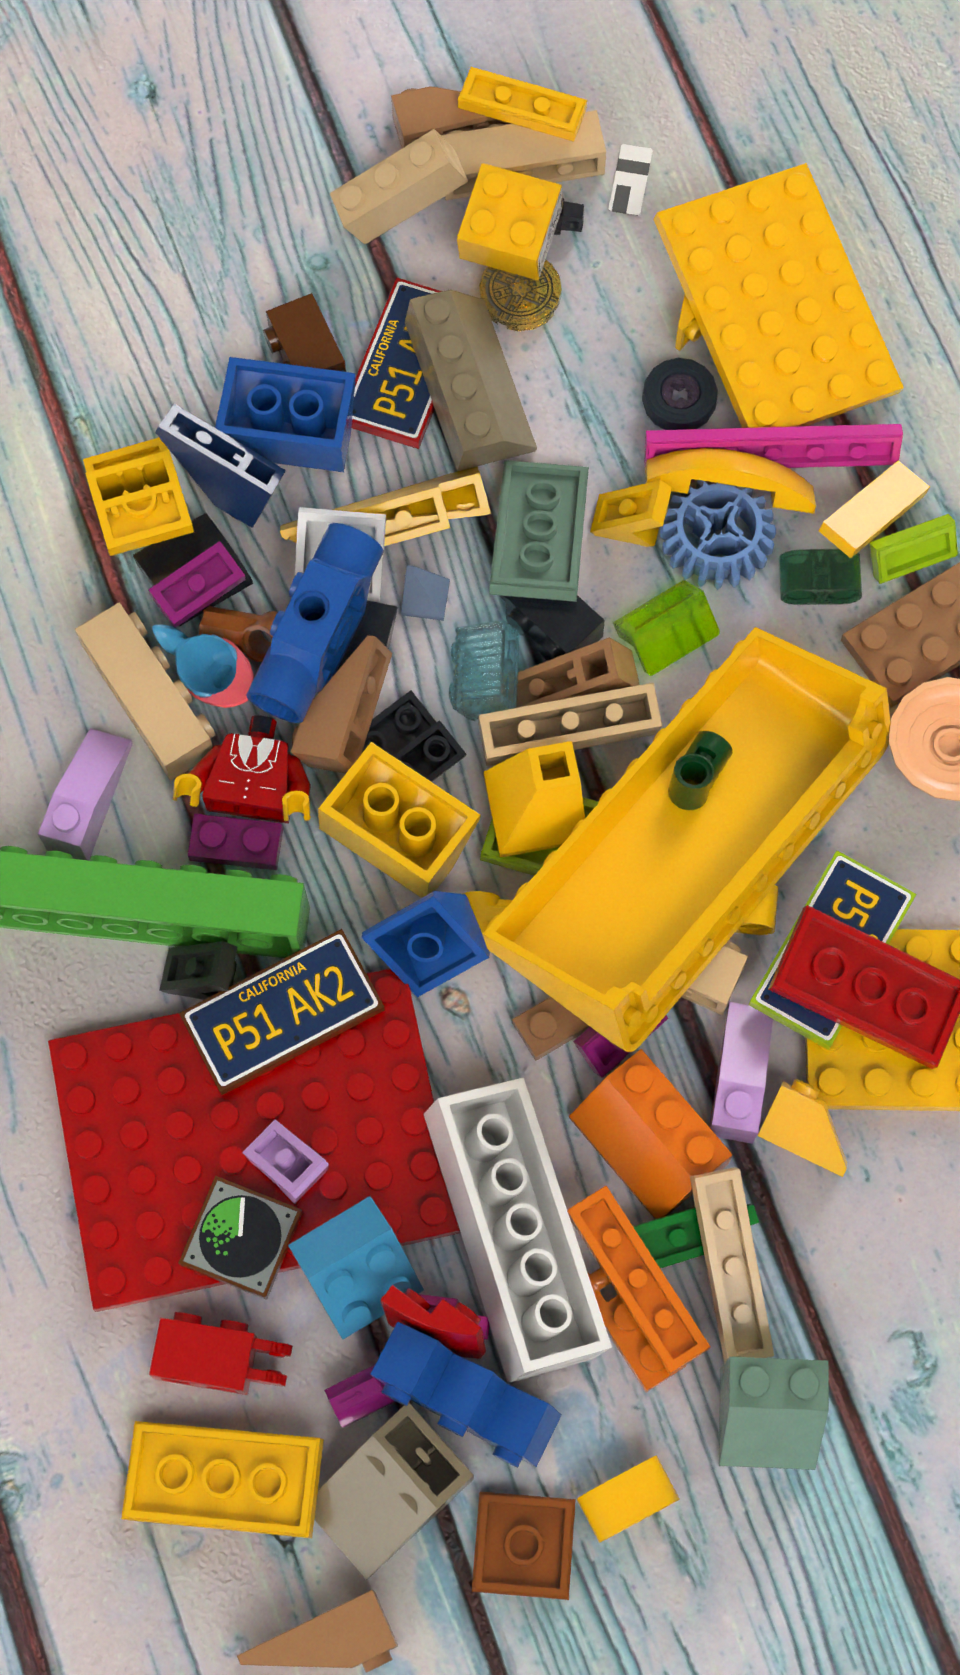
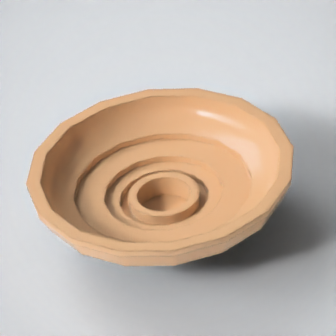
[888,677,960,801]

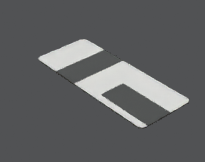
[608,144,653,216]

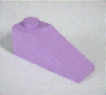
[38,728,133,860]
[709,1002,773,1144]

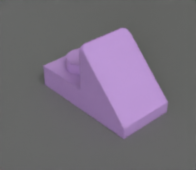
[242,1120,329,1204]

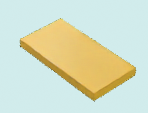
[121,1421,324,1539]

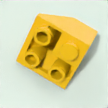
[483,741,585,858]

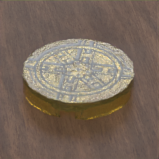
[479,259,562,331]

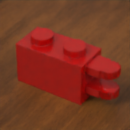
[149,1312,293,1395]

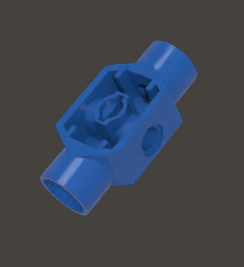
[246,523,384,723]

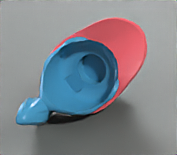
[152,625,254,708]

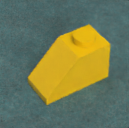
[757,1079,847,1177]

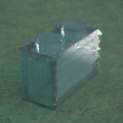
[449,620,520,721]

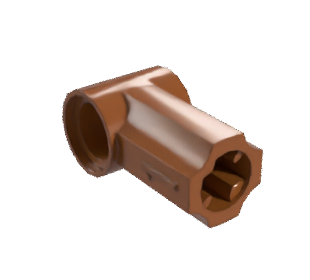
[199,606,278,662]

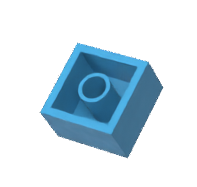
[288,1196,424,1340]

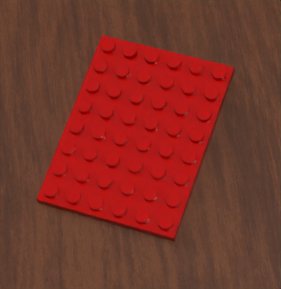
[48,969,461,1312]

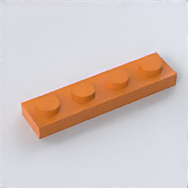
[567,1186,711,1375]

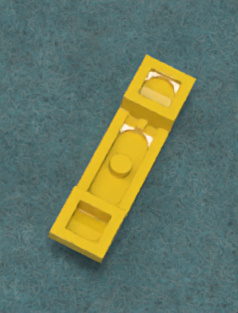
[645,448,816,514]

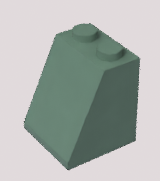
[719,1357,829,1470]

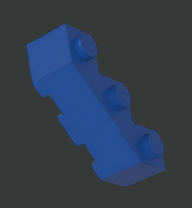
[370,1321,562,1468]

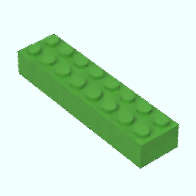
[0,846,310,958]

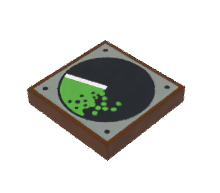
[178,1176,303,1300]

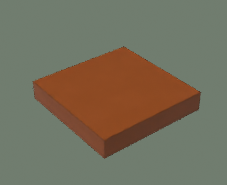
[472,1491,576,1600]

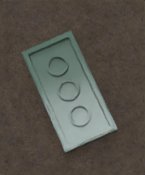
[489,460,589,602]

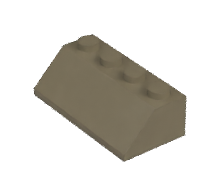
[405,290,537,472]

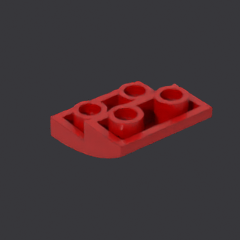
[380,1285,486,1359]

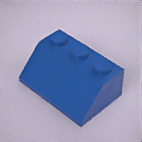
[215,357,356,472]

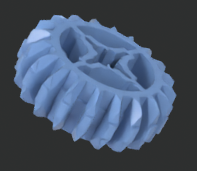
[660,480,776,590]

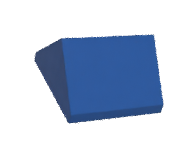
[361,891,490,998]

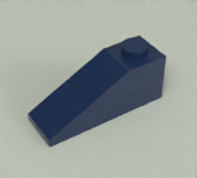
[155,404,286,528]

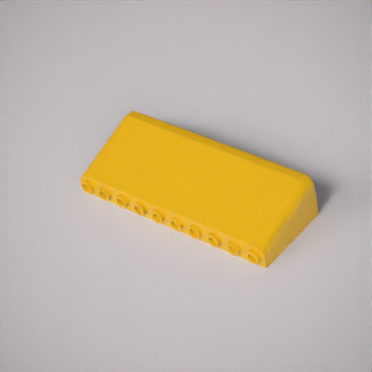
[482,627,891,1052]

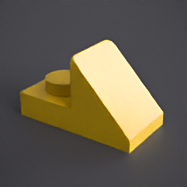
[590,480,672,547]

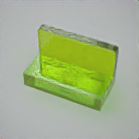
[613,580,720,676]

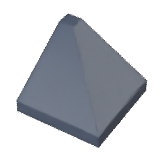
[401,565,450,621]

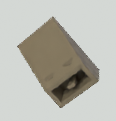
[314,1403,474,1580]

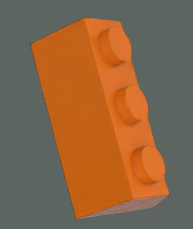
[569,1049,733,1219]

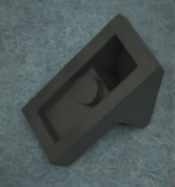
[159,941,237,1000]

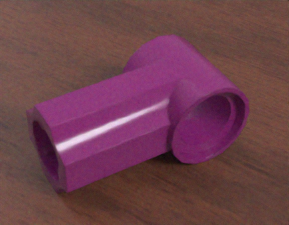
[324,1365,396,1428]

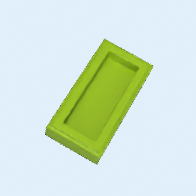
[870,514,958,584]

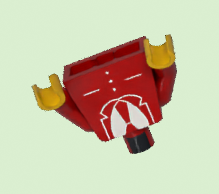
[173,715,311,824]

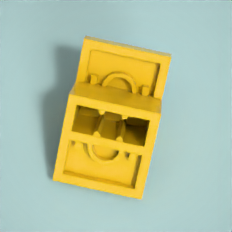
[83,437,194,556]

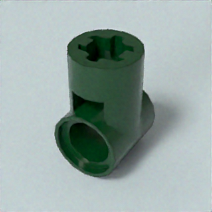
[668,731,733,810]

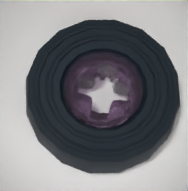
[642,358,718,430]

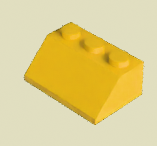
[318,742,481,898]

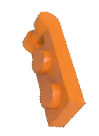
[587,1267,686,1393]

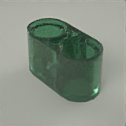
[779,549,862,605]

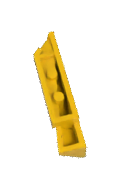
[280,466,491,546]

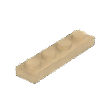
[690,1167,774,1363]

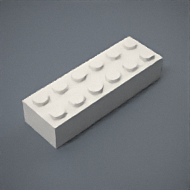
[424,1077,612,1384]

